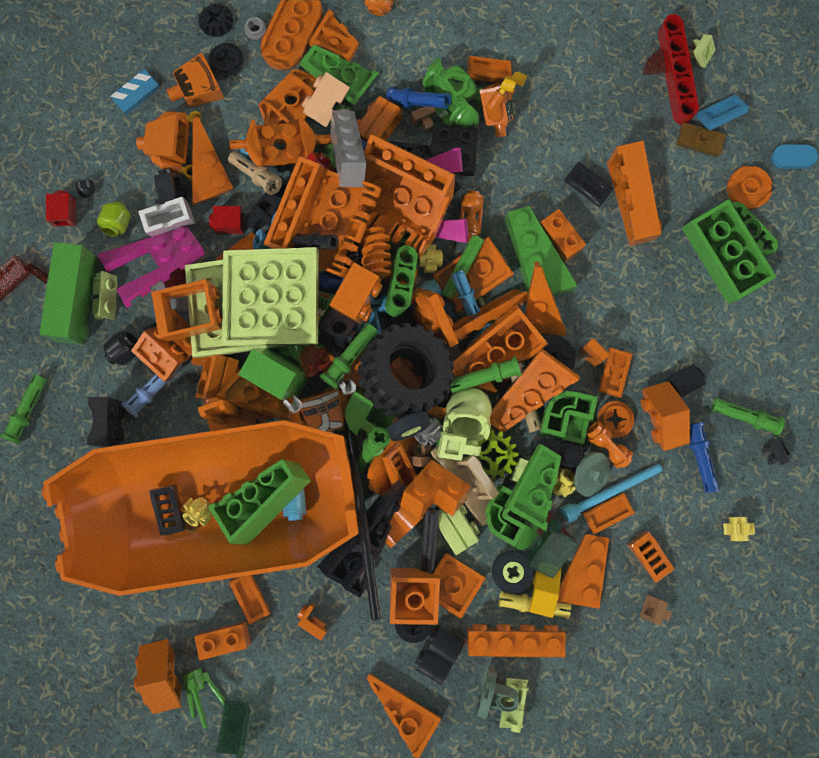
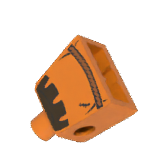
[166,53,224,108]

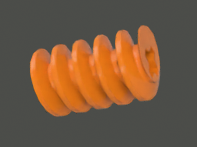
[361,227,392,279]

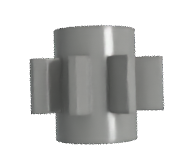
[414,416,442,445]

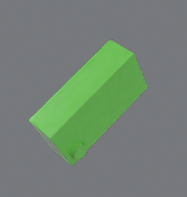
[682,199,777,304]
[39,242,97,345]
[238,347,314,400]

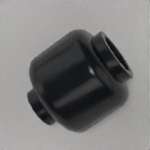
[103,332,138,366]

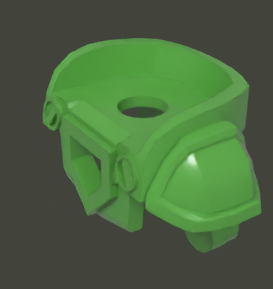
[423,57,482,128]

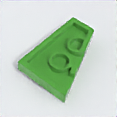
[299,45,379,108]
[504,444,561,531]

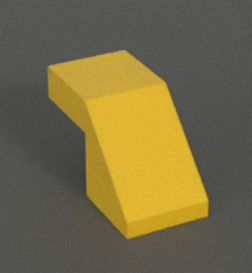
[529,560,561,618]

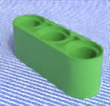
[385,246,418,317]

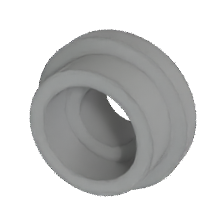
[244,17,267,40]

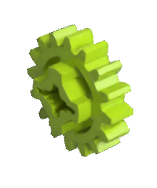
[467,430,518,481]

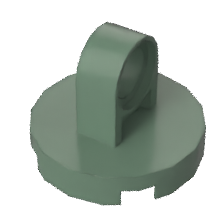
[476,668,519,720]

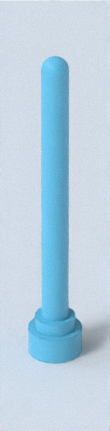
[560,464,663,523]

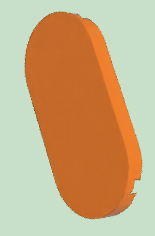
[260,0,323,70]
[367,418,421,496]

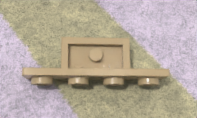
[431,444,499,526]

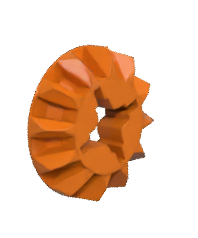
[596,401,634,438]

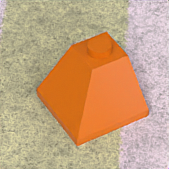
[389,568,440,625]

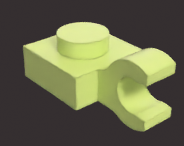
[437,432,481,461]

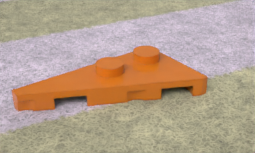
[191,117,233,206]

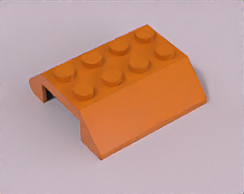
[364,134,455,257]
[263,156,382,278]

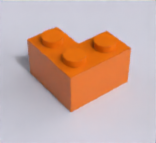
[330,262,382,325]
[640,381,690,451]
[400,460,471,519]
[134,639,182,714]

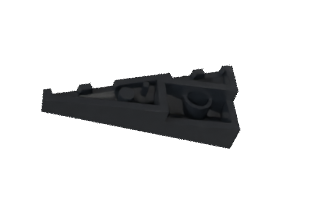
[317,480,407,597]

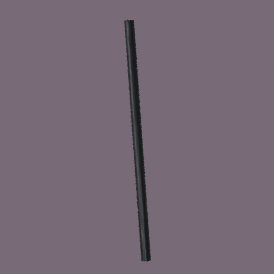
[340,388,381,621]

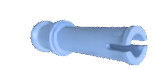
[121,364,184,418]

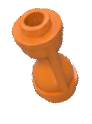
[460,190,484,243]
[586,421,633,468]

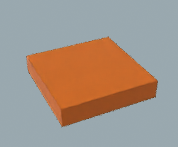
[432,552,486,619]

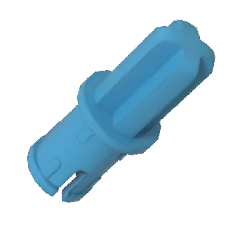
[452,270,480,316]

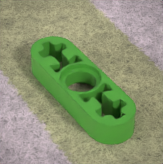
[732,202,778,257]

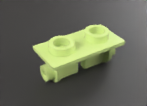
[92,271,117,320]
[499,678,529,733]

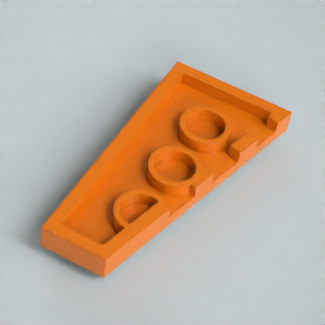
[489,349,580,433]

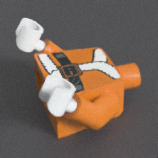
[283,378,356,433]

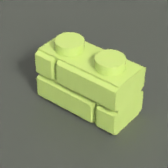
[438,505,480,555]

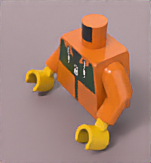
[480,72,527,137]

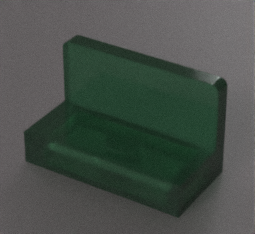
[528,518,578,578]
[216,700,250,758]

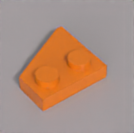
[309,9,359,62]

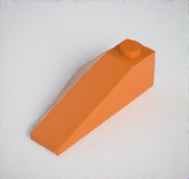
[451,304,548,377]

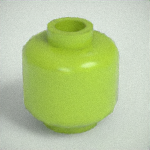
[97,202,131,237]

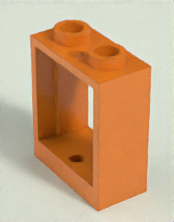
[151,279,222,342]

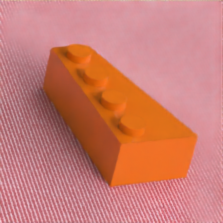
[607,141,662,246]

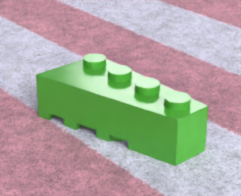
[505,206,577,297]
[208,459,311,545]

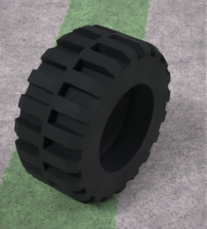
[358,323,454,419]

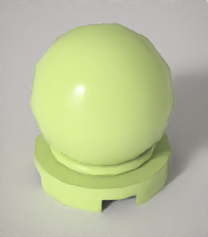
[443,387,492,443]

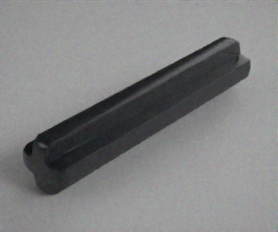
[420,507,439,574]

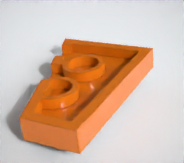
[217,369,294,421]
[557,534,609,609]

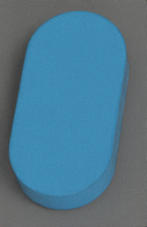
[771,145,818,169]

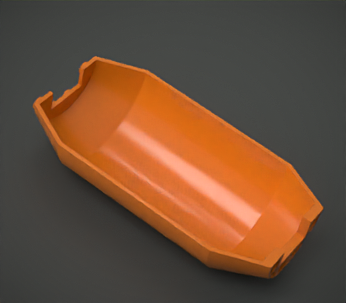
[42,420,359,596]

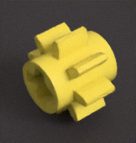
[418,244,443,273]
[552,467,576,497]
[183,497,212,527]
[723,517,755,541]

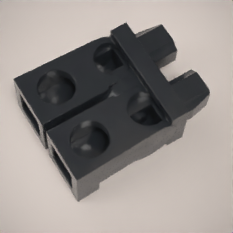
[246,175,288,234]

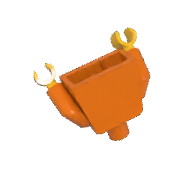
[136,111,202,181]

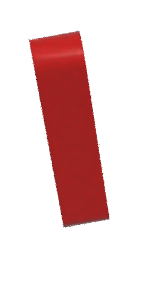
[658,14,699,125]

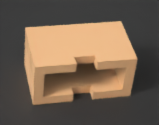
[302,72,350,127]

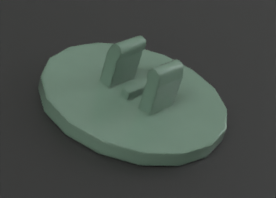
[574,452,610,497]

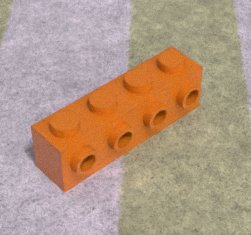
[467,624,565,657]

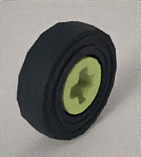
[387,411,431,441]
[492,551,534,593]

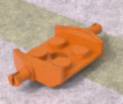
[258,69,316,125]
[229,118,331,167]

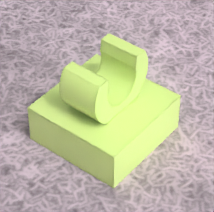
[688,34,715,68]

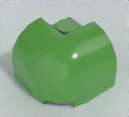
[345,388,396,436]
[540,391,598,445]
[485,484,539,550]

